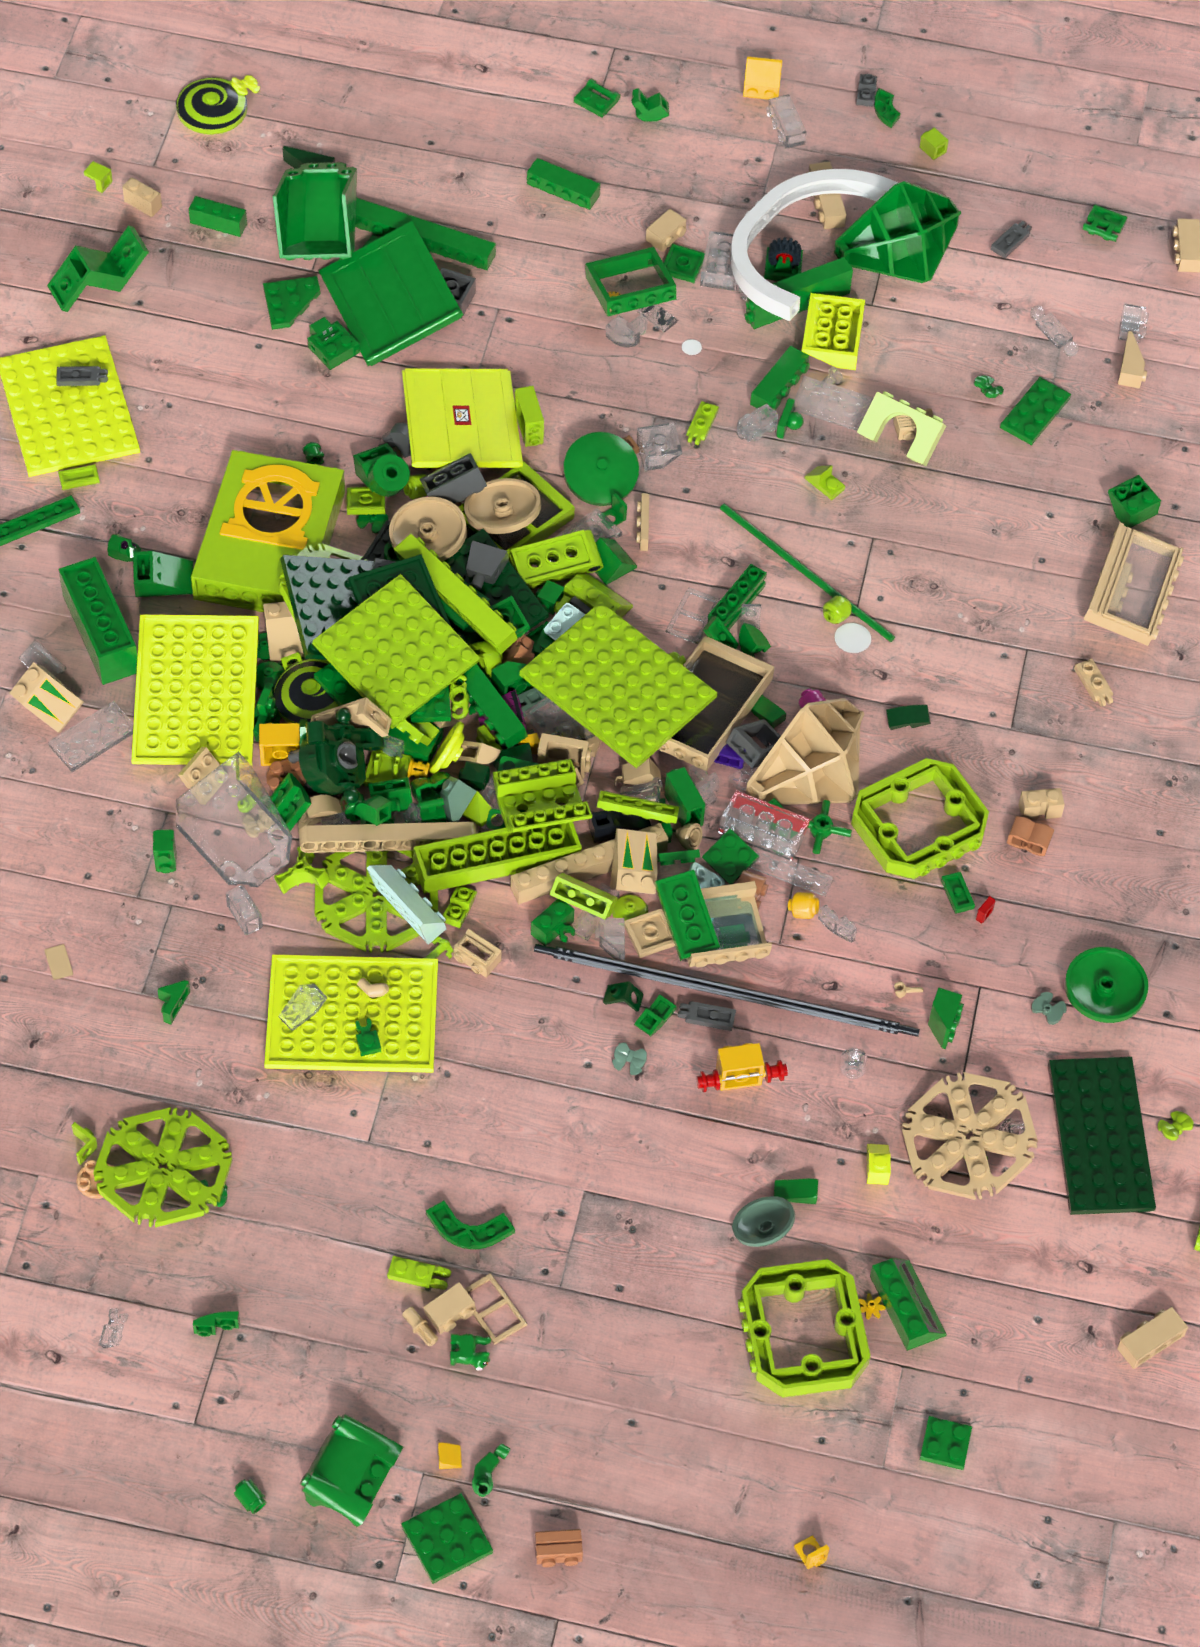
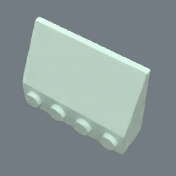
[367,865,447,945]

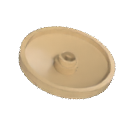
[464,478,541,534]
[389,497,467,562]

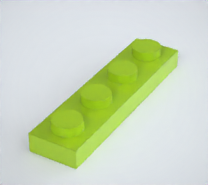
[597,790,679,824]

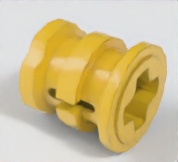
[407,758,431,778]

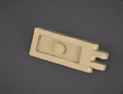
[1074,659,1113,707]

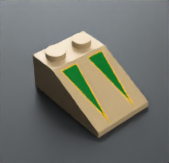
[9,662,84,733]
[610,829,658,894]

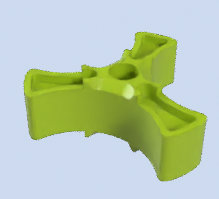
[274,846,330,894]

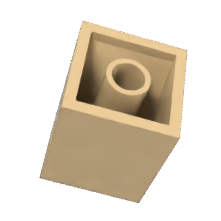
[263,601,304,662]

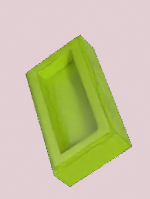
[58,464,100,490]

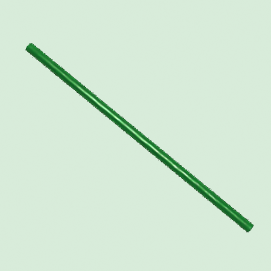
[720,503,895,642]

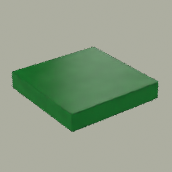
[664,244,706,283]

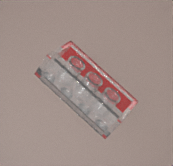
[718,790,810,862]

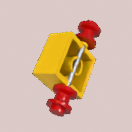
[696,1043,788,1092]

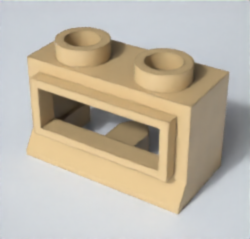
[453,929,502,978]

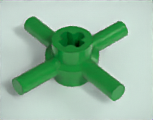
[801,800,852,854]

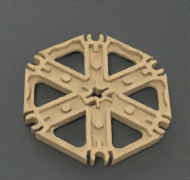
[902,1072,1038,1200]

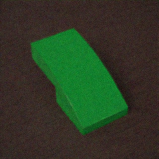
[634,995,677,1037]

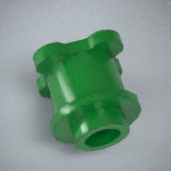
[302,442,324,465]

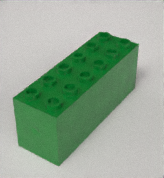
[58,557,138,685]

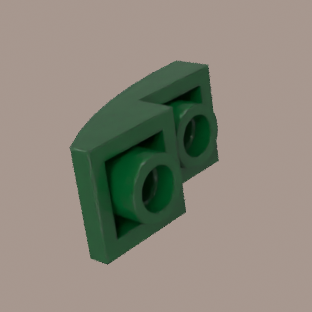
[886,705,931,730]

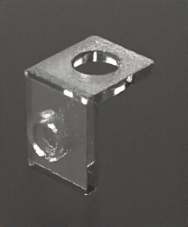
[740,604,761,630]

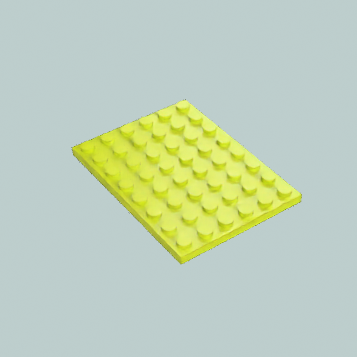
[0,335,140,477]
[131,615,259,766]
[264,955,438,1073]

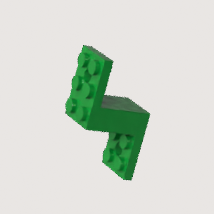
[47,226,149,312]

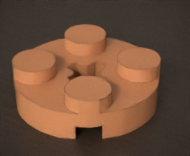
[267,759,306,791]

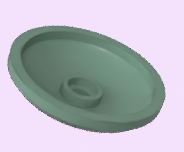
[732,1196,795,1247]

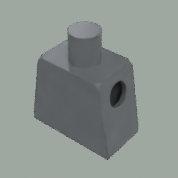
[466,541,509,590]

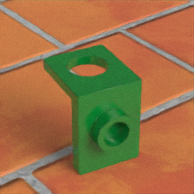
[597,493,627,530]

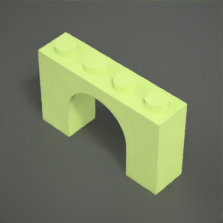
[857,391,946,466]

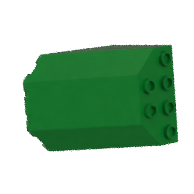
[273,162,357,260]

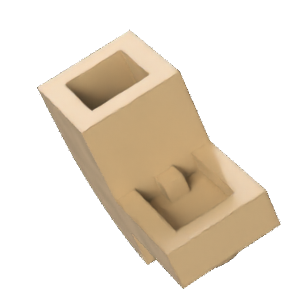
[297,795,344,829]

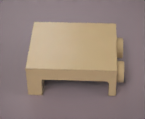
[537,733,592,779]

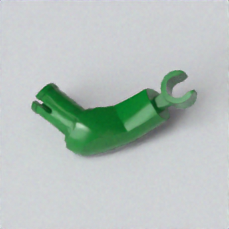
[472,1444,510,1497]

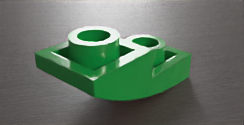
[193,1311,240,1337]

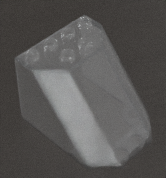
[176,751,292,887]

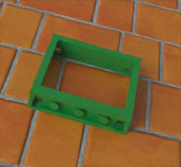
[585,247,677,317]

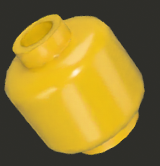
[788,892,819,919]

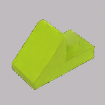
[804,465,845,500]

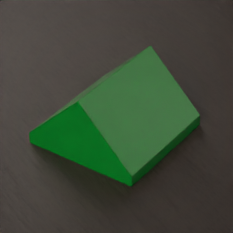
[595,537,637,585]

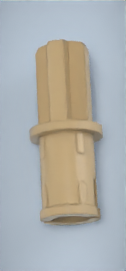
[402,1307,438,1346]

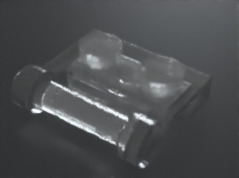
[620,777,662,802]

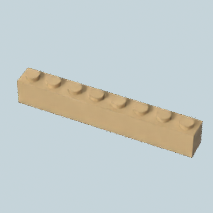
[511,823,668,905]

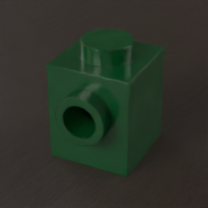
[458,761,491,793]

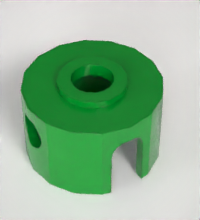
[367,454,410,497]

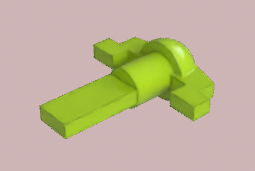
[424,936,454,959]

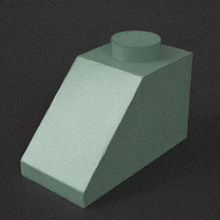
[440,776,477,822]

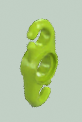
[449,675,469,720]

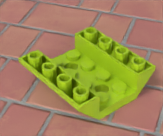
[493,759,592,832]

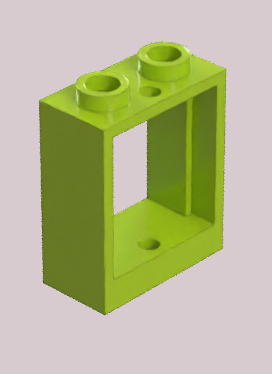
[515,386,544,447]

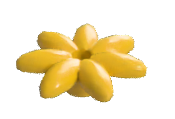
[859,1293,886,1320]

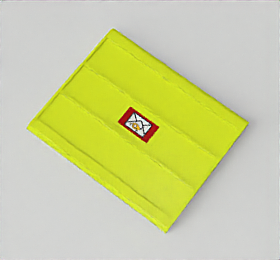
[402,368,523,468]

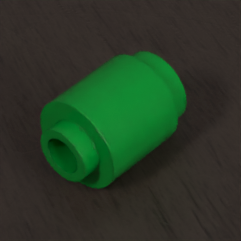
[234,1479,267,1514]

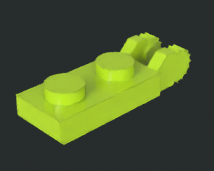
[387,1256,451,1290]

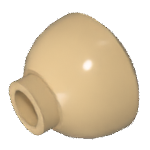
[675,823,703,850]

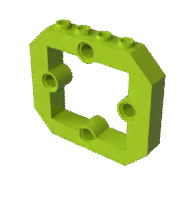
[851,758,989,879]
[738,1259,870,1398]

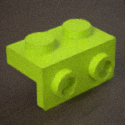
[396,715,439,746]

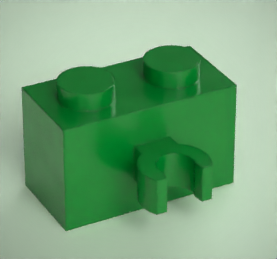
[368,777,413,812]
[531,899,575,946]

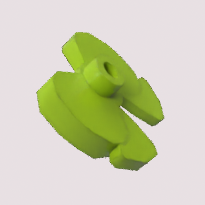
[1158,1111,1194,1140]

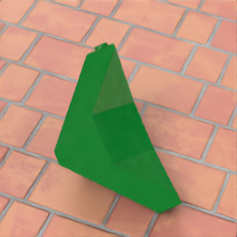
[834,181,961,283]

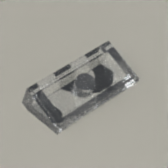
[637,304,678,333]

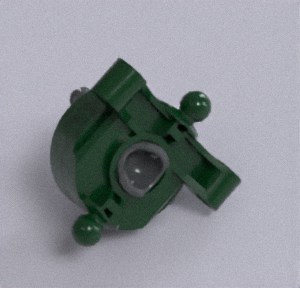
[288,708,385,803]

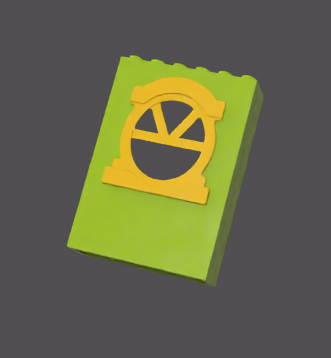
[191,450,345,612]

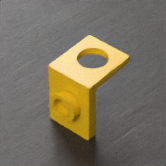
[794,1535,829,1569]

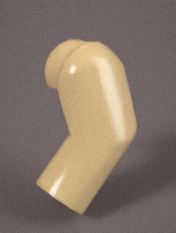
[357,978,389,998]

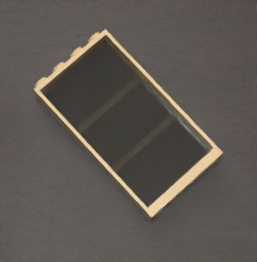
[659,636,774,771]

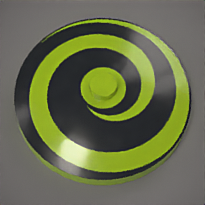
[176,77,247,135]
[273,659,338,723]

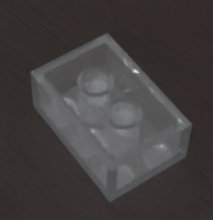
[700,231,737,291]

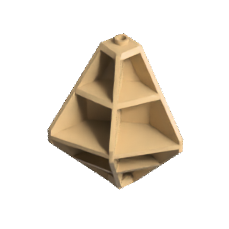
[746,698,864,805]

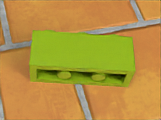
[549,873,618,919]

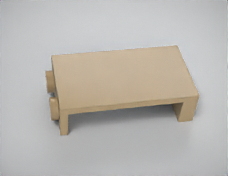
[310,697,392,737]

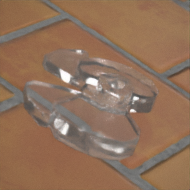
[393,803,422,824]

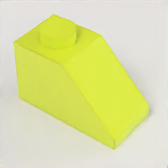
[867,1144,891,1185]

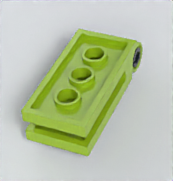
[509,530,604,590]

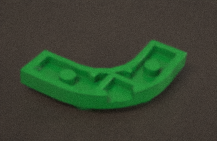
[426,1201,515,1249]

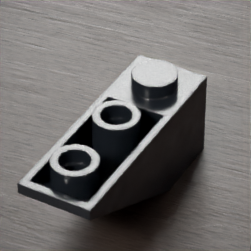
[589,810,651,843]

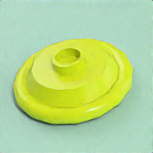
[429,722,465,774]

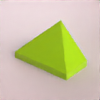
[462,791,496,827]

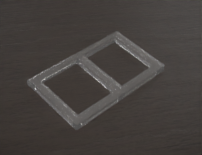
[666,587,720,644]

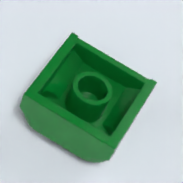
[490,596,530,638]

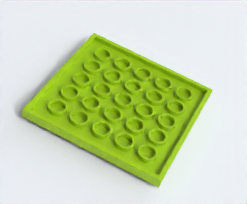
[312,574,480,729]

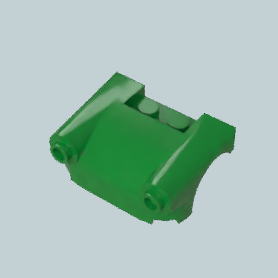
[300,1414,404,1527]

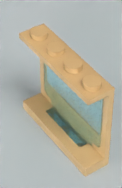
[687,881,772,967]

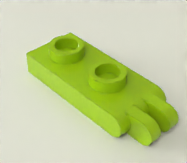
[687,401,719,445]

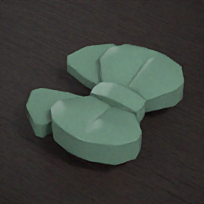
[1031,992,1067,1025]
[612,1043,647,1075]

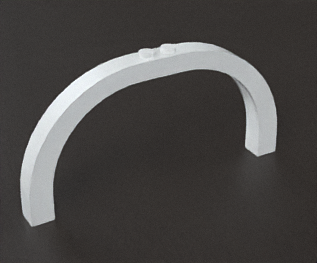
[731,169,898,321]

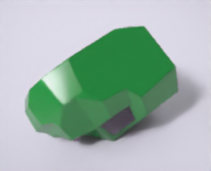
[107,534,141,562]

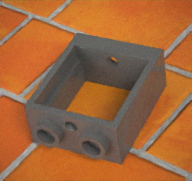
[726,719,781,768]

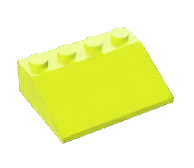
[802,293,865,370]

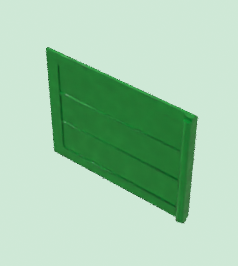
[319,221,463,366]

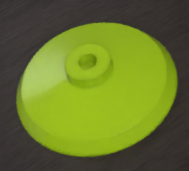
[612,895,648,925]

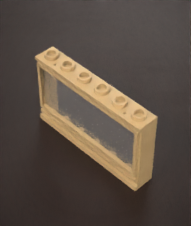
[1083,522,1184,646]

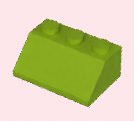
[564,574,633,618]

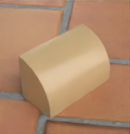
[458,741,501,764]

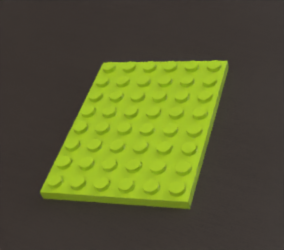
[520,602,717,769]

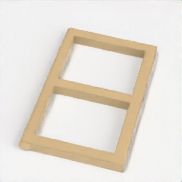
[465,1273,527,1345]

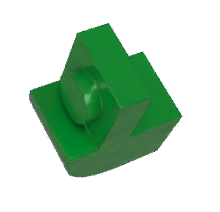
[632,88,670,121]
[354,795,392,826]

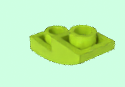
[443,886,477,928]

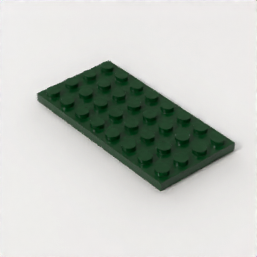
[1048,1057,1156,1215]

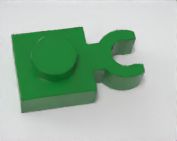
[356,1018,382,1056]

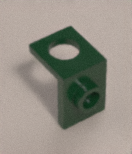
[603,981,644,1012]

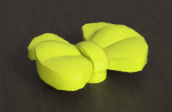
[230,75,260,95]

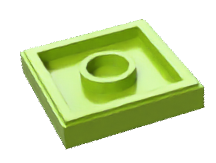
[347,487,385,515]

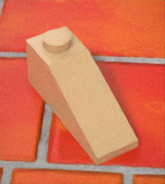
[1118,331,1147,389]

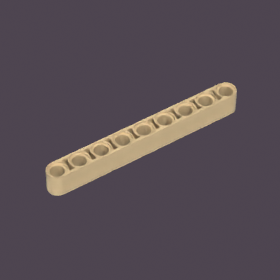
[298,822,479,853]

